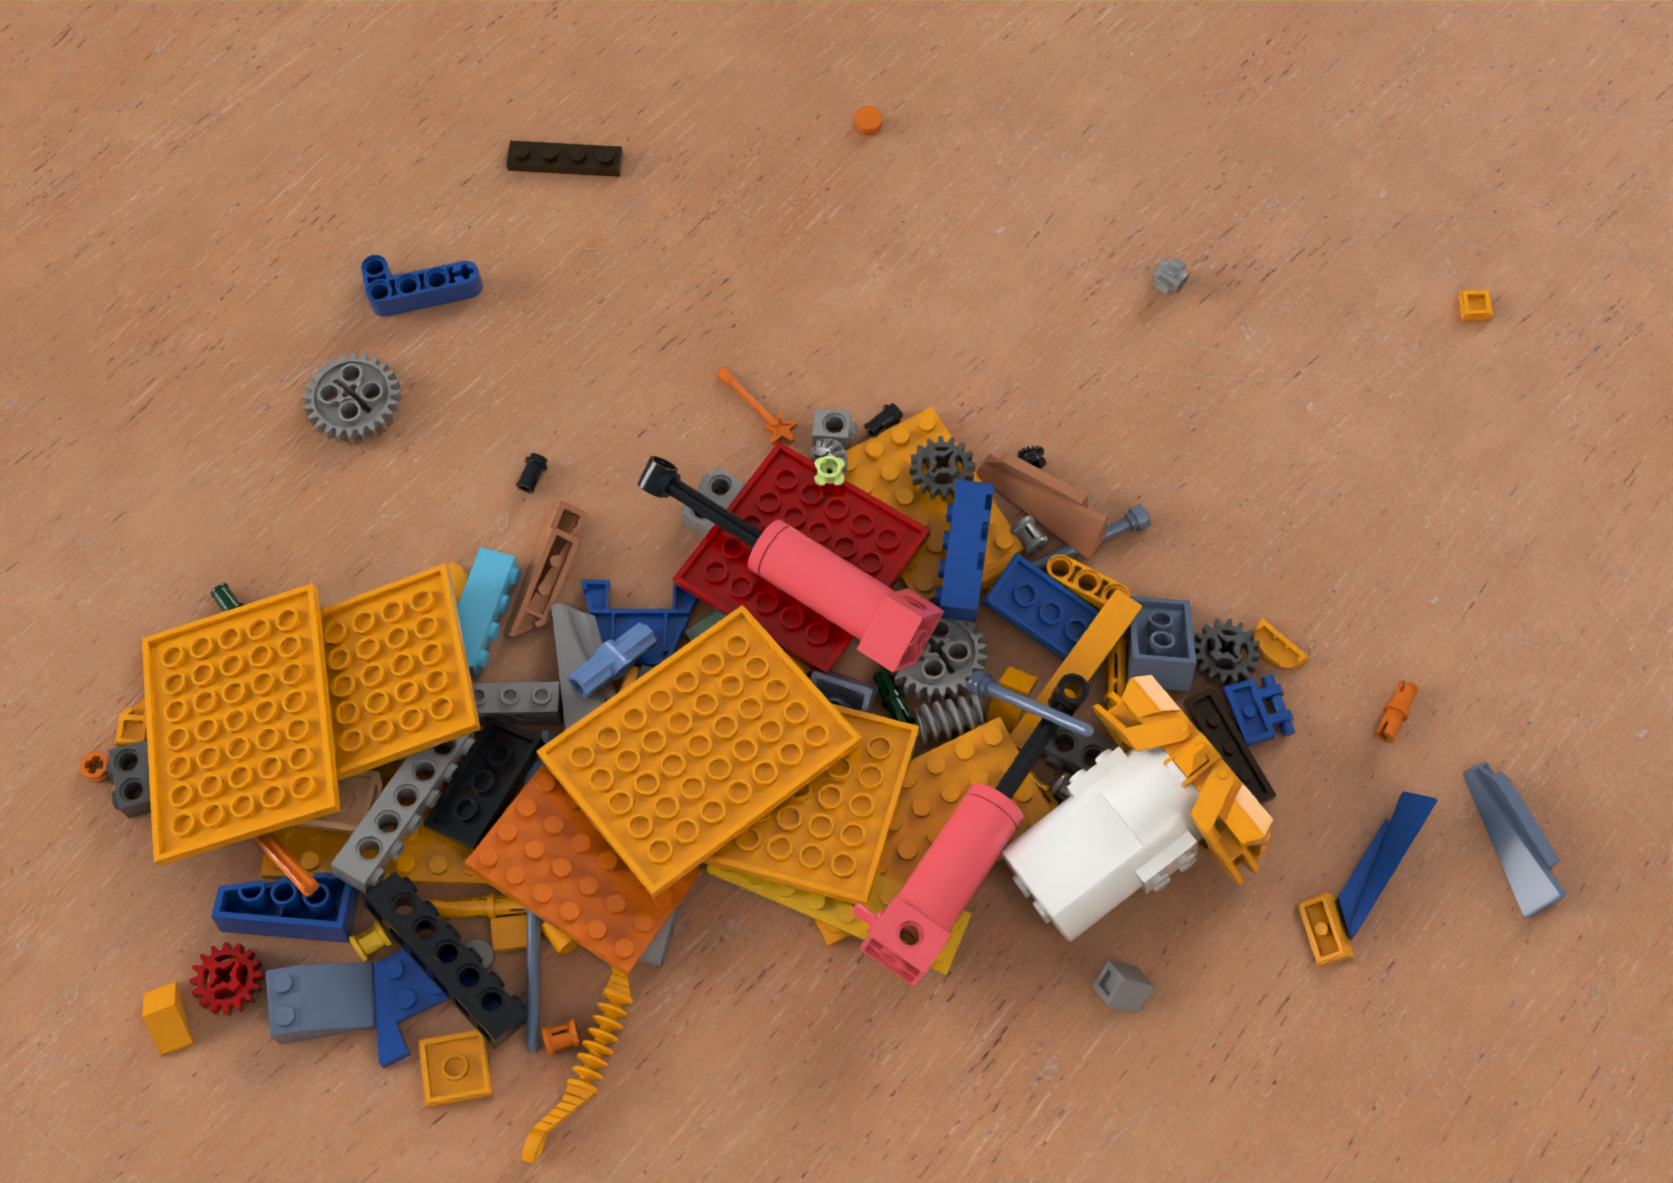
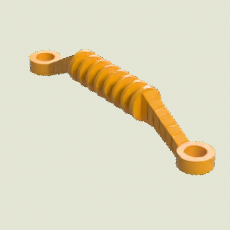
[521,966,634,1165]

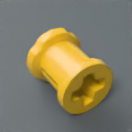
[348,920,392,962]

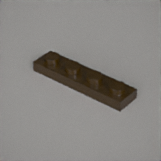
[506,140,623,177]
[1183,687,1276,805]

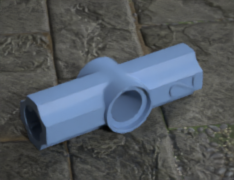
[568,622,657,699]

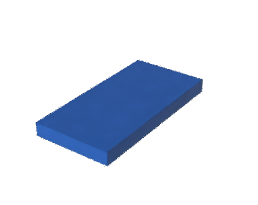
[981,553,1100,661]

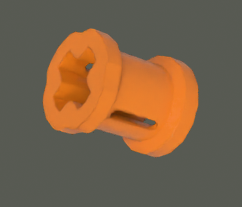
[541,1018,581,1056]

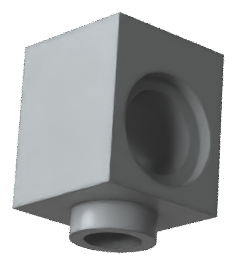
[812,409,856,451]

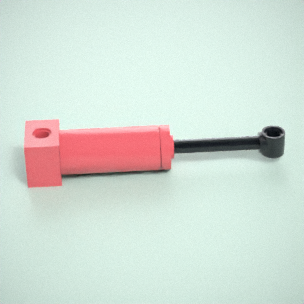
[637,456,944,673]
[852,673,1089,987]

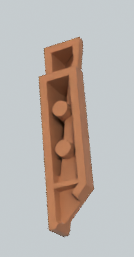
[977,453,1108,558]
[503,500,588,638]

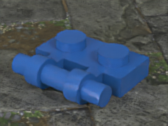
[1222,674,1296,747]

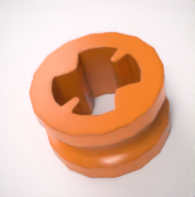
[80,751,110,783]

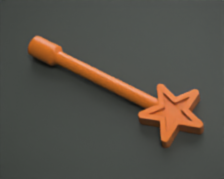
[717,367,797,445]

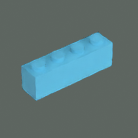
[457,547,521,678]

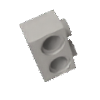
[681,467,745,538]

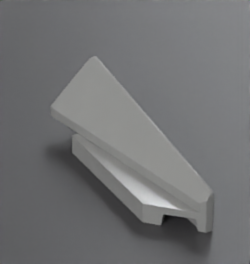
[551,603,616,730]

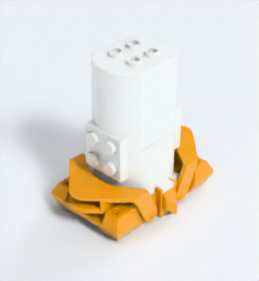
[1001,675,1273,942]

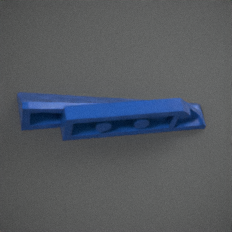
[1336,791,1438,940]

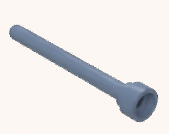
[1031,504,1151,571]
[967,670,1094,737]
[524,908,541,1052]

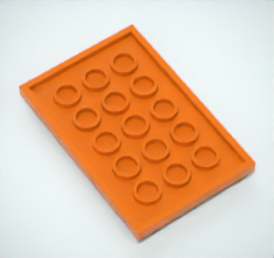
[464,764,703,976]

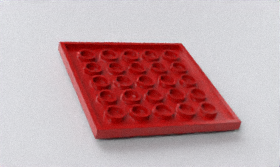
[672,441,931,673]

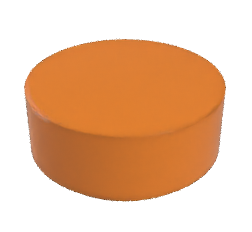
[854,106,882,135]

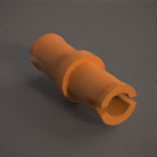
[1375,680,1418,743]

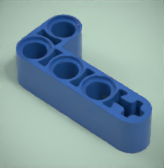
[361,255,483,316]

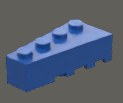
[934,479,994,622]
[211,871,360,943]

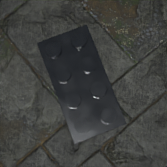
[423,717,546,851]

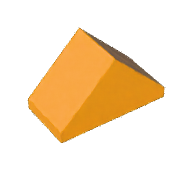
[984,666,1038,733]
[142,981,194,1056]

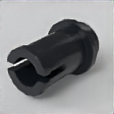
[864,403,903,437]
[516,453,548,494]

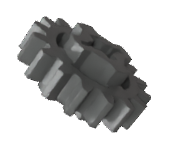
[909,436,976,502]
[1194,619,1261,687]

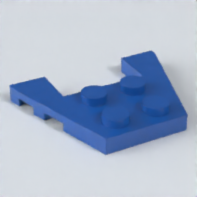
[581,580,698,669]
[373,936,500,1068]

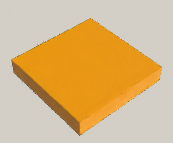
[418,1029,494,1108]

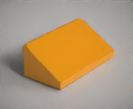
[1297,892,1355,966]

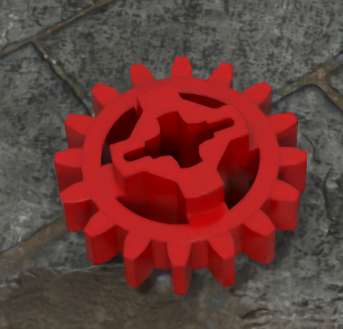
[189,942,265,1016]

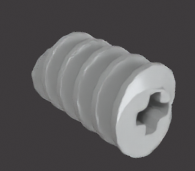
[914,694,984,745]

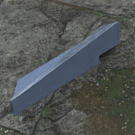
[1463,761,1567,918]

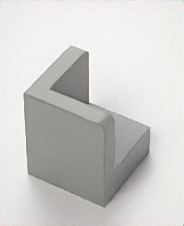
[1092,960,1154,1012]

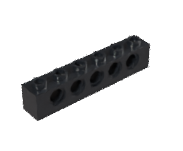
[364,871,527,1049]

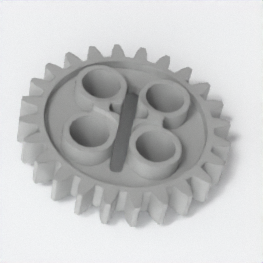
[303,352,402,444]
[889,618,987,703]

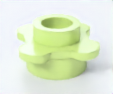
[814,456,845,486]

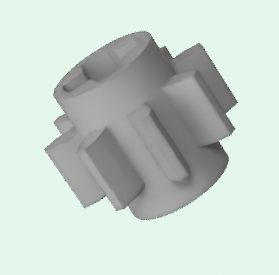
[1152,257,1189,294]

